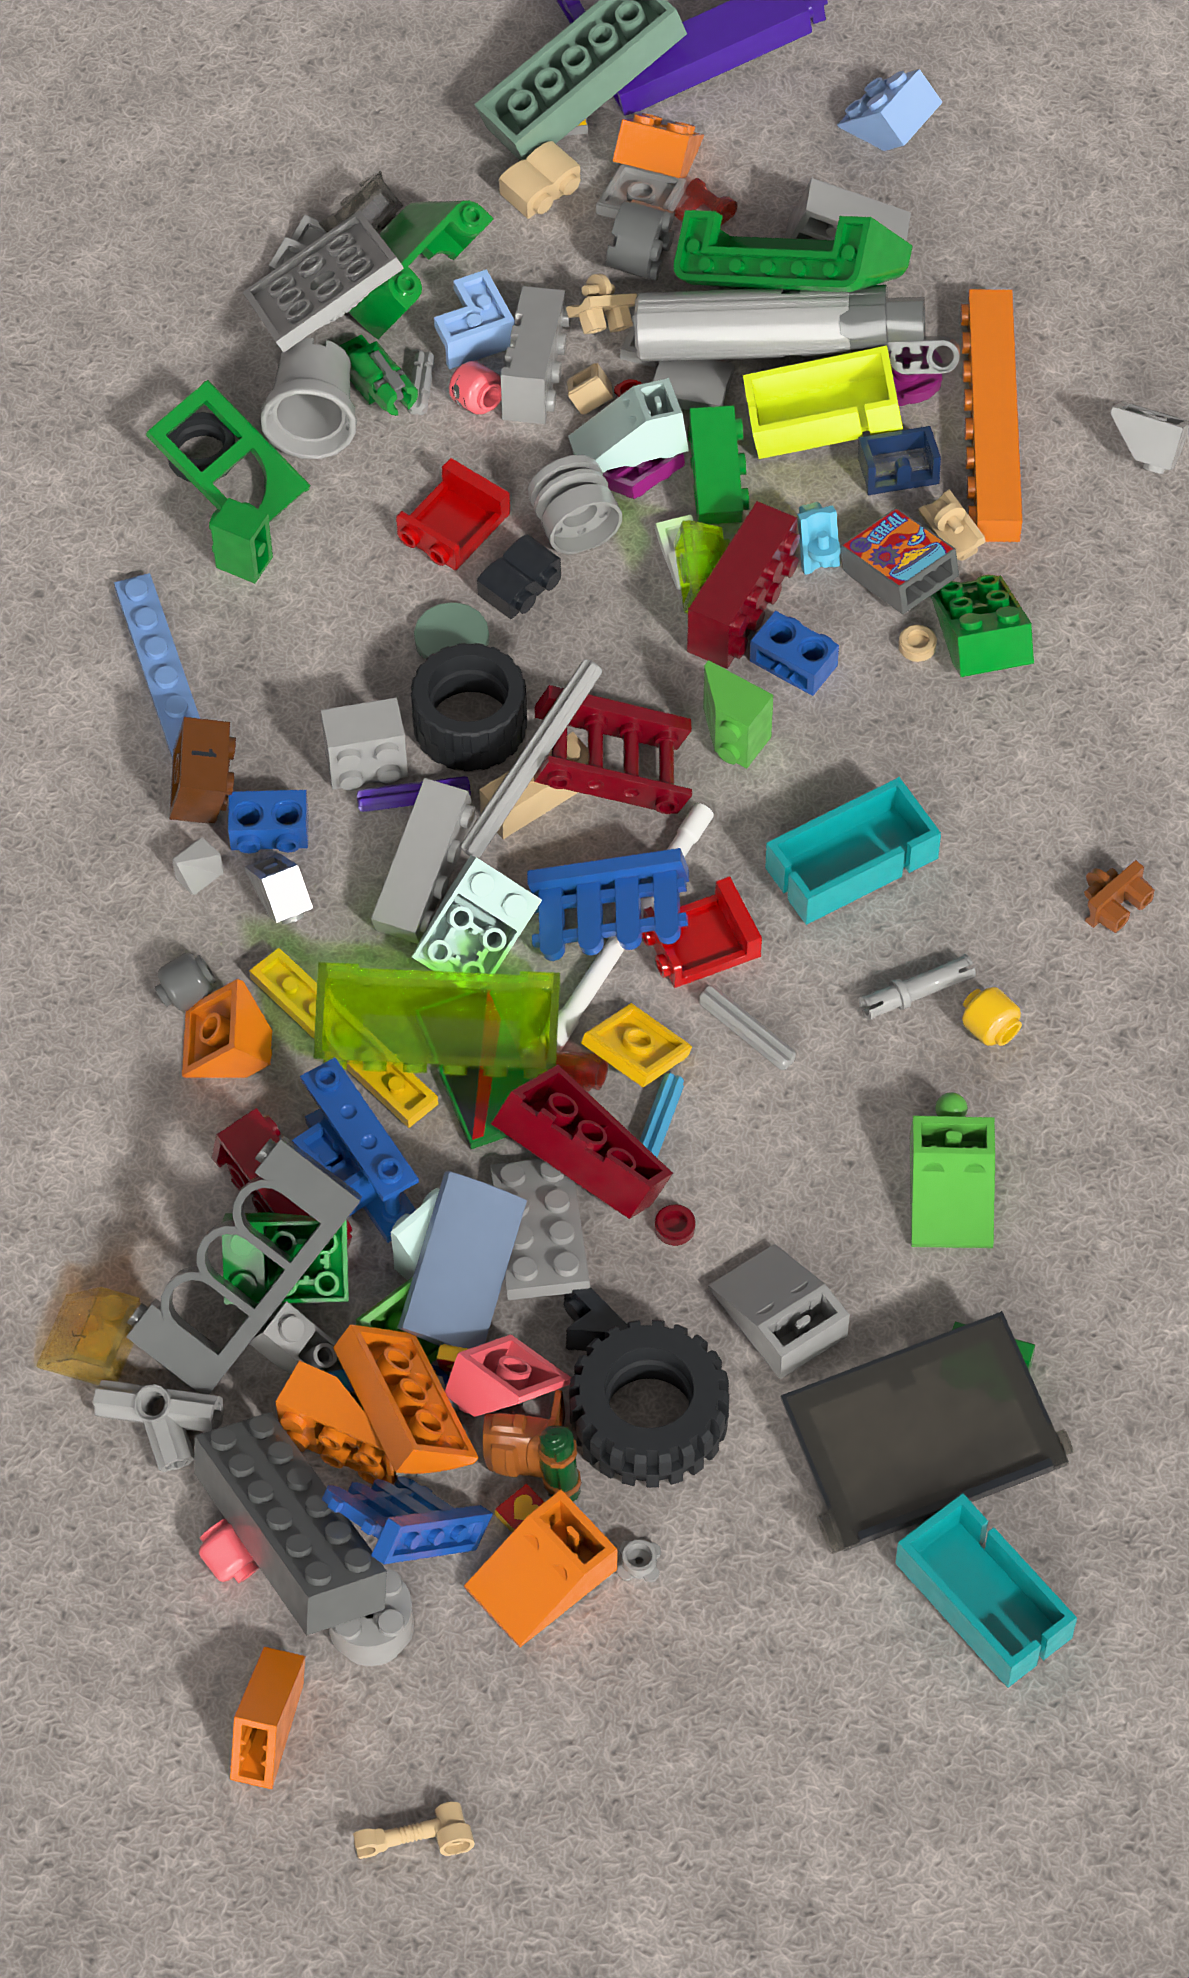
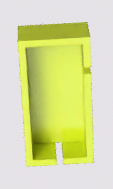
[743,346,903,459]

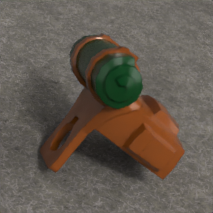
[483,1390,582,1502]

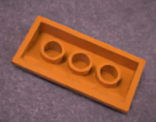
[333,1324,479,1474]

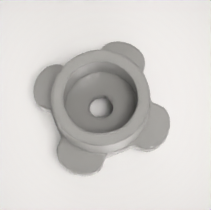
[617,1540,661,1583]

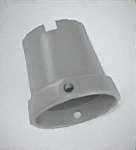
[260,338,357,459]

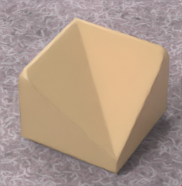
[567,363,613,414]

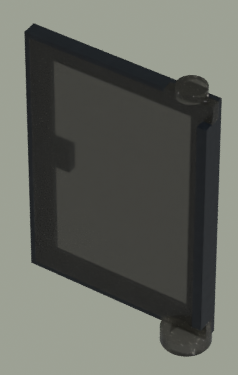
[781,1311,1073,1554]

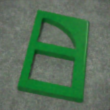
[146,380,311,523]

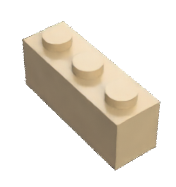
[479,732,588,839]

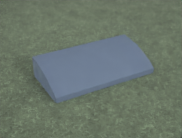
[398,1171,527,1349]

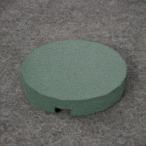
[414,602,489,659]

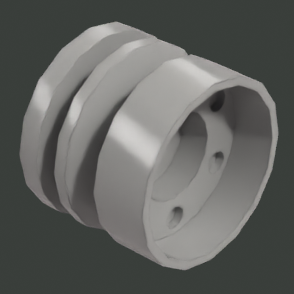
[528,455,622,554]

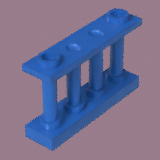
[300,1057,419,1243]

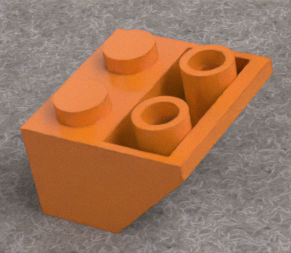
[613,113,704,178]

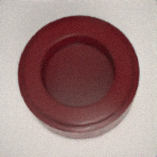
[655,1204,696,1246]

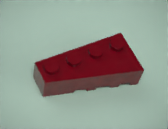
[491,1064,673,1219]
[211,1108,352,1249]

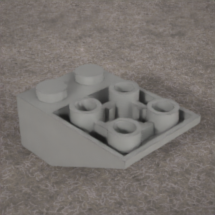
[708,1244,850,1379]

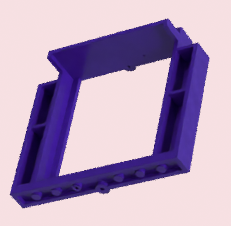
[556,0,828,116]

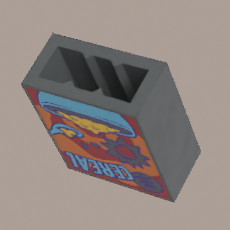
[840,507,959,614]

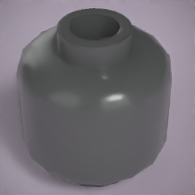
[155,953,216,1012]

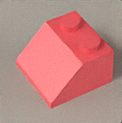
[445,1334,571,1417]

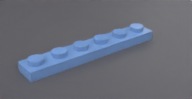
[114,573,200,760]

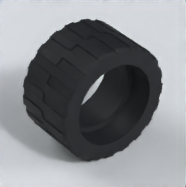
[411,643,527,771]

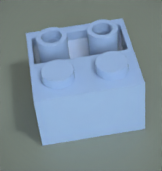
[837,69,942,151]

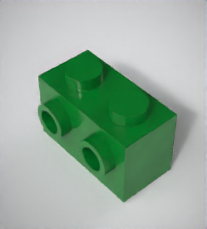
[209,498,273,584]

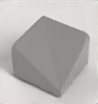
[172,837,223,895]

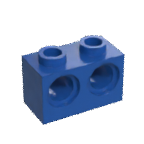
[750,610,839,696]
[228,790,309,854]
[292,1119,377,1217]

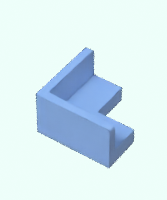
[434,269,515,369]

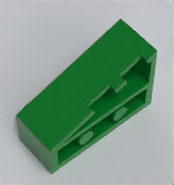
[687,405,749,525]

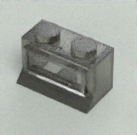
[319,171,403,233]

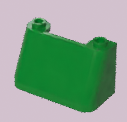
[349,200,494,339]

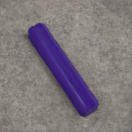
[357,776,471,812]

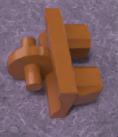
[1084,860,1155,933]

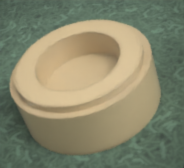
[899,625,937,662]

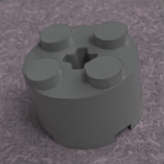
[606,198,674,280]

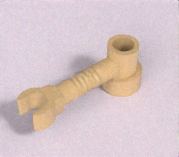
[353,1802,475,1859]

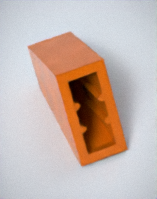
[230,1647,306,1789]

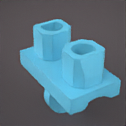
[797,502,841,575]

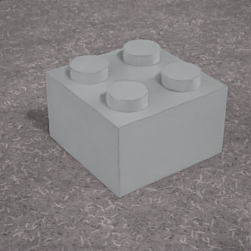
[321,697,408,790]

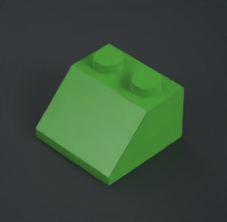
[703,660,773,769]

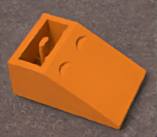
[275,1360,395,1485]
[464,1490,617,1648]

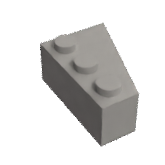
[785,178,911,241]

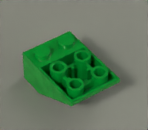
[931,575,1034,677]
[222,1212,349,1304]

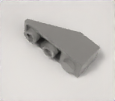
[249,1301,362,1408]

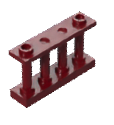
[534,685,692,814]

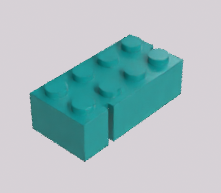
[765,777,941,925]
[895,1494,1077,1688]

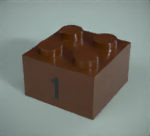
[169,717,236,823]

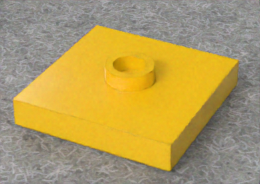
[581,1003,692,1087]

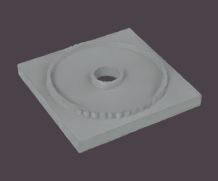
[243,210,404,353]

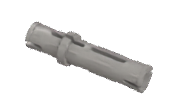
[859,954,976,1020]

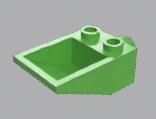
[909,1092,995,1248]

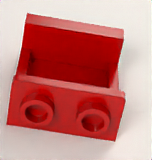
[396,458,510,571]
[642,876,762,988]

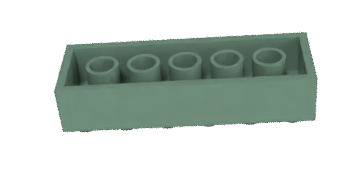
[474,0,687,161]

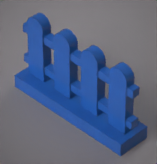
[527,848,689,961]
[322,1476,493,1564]

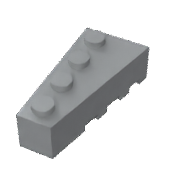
[501,286,571,424]
[371,778,477,944]

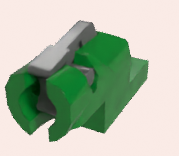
[339,334,418,416]

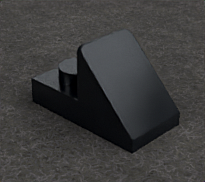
[563,1287,627,1351]

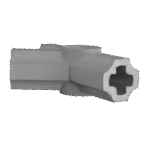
[93,1380,224,1472]

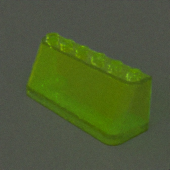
[313,962,561,1079]

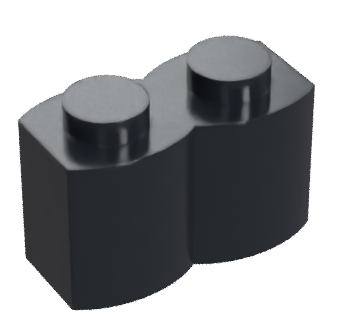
[477,534,561,619]

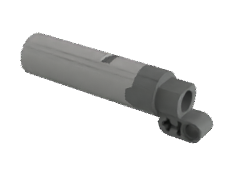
[634,285,961,374]

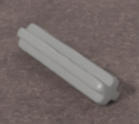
[699,985,796,1070]

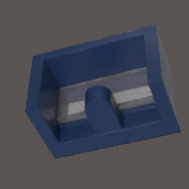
[858,426,941,495]

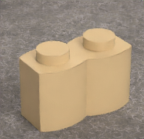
[499,141,581,219]

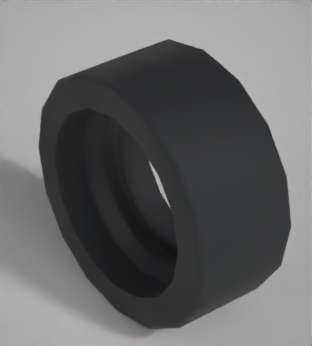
[167,412,236,482]

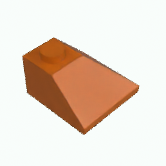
[182,979,272,1078]

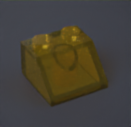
[36,1287,141,1385]

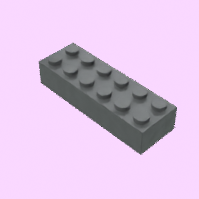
[194,1412,387,1636]

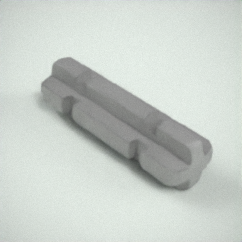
[408,351,434,415]

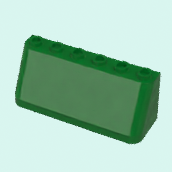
[673,210,913,292]

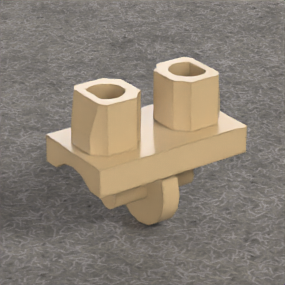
[566,274,637,334]
[918,489,986,561]

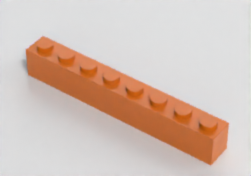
[960,289,1022,542]

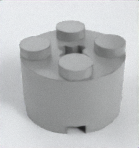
[328,1570,414,1666]

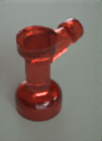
[674,178,738,225]

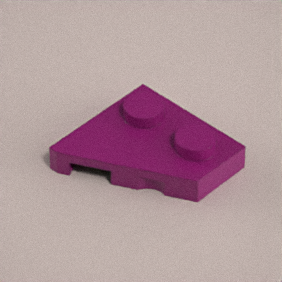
[603,453,685,499]

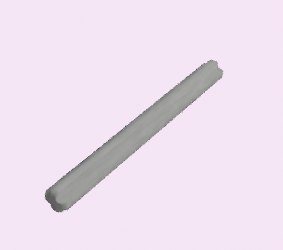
[460,659,602,858]

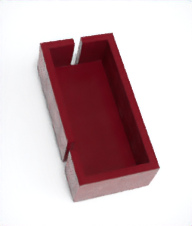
[687,501,800,669]

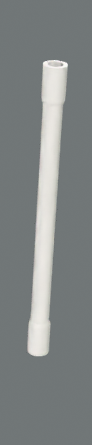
[541,803,714,1052]

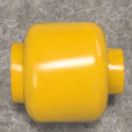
[962,987,1022,1046]

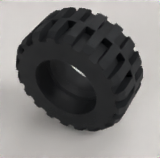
[569,1320,730,1488]

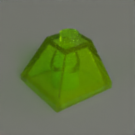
[674,520,730,614]

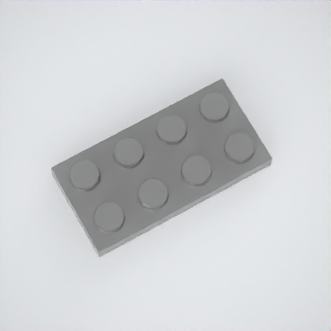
[491,1159,590,1300]

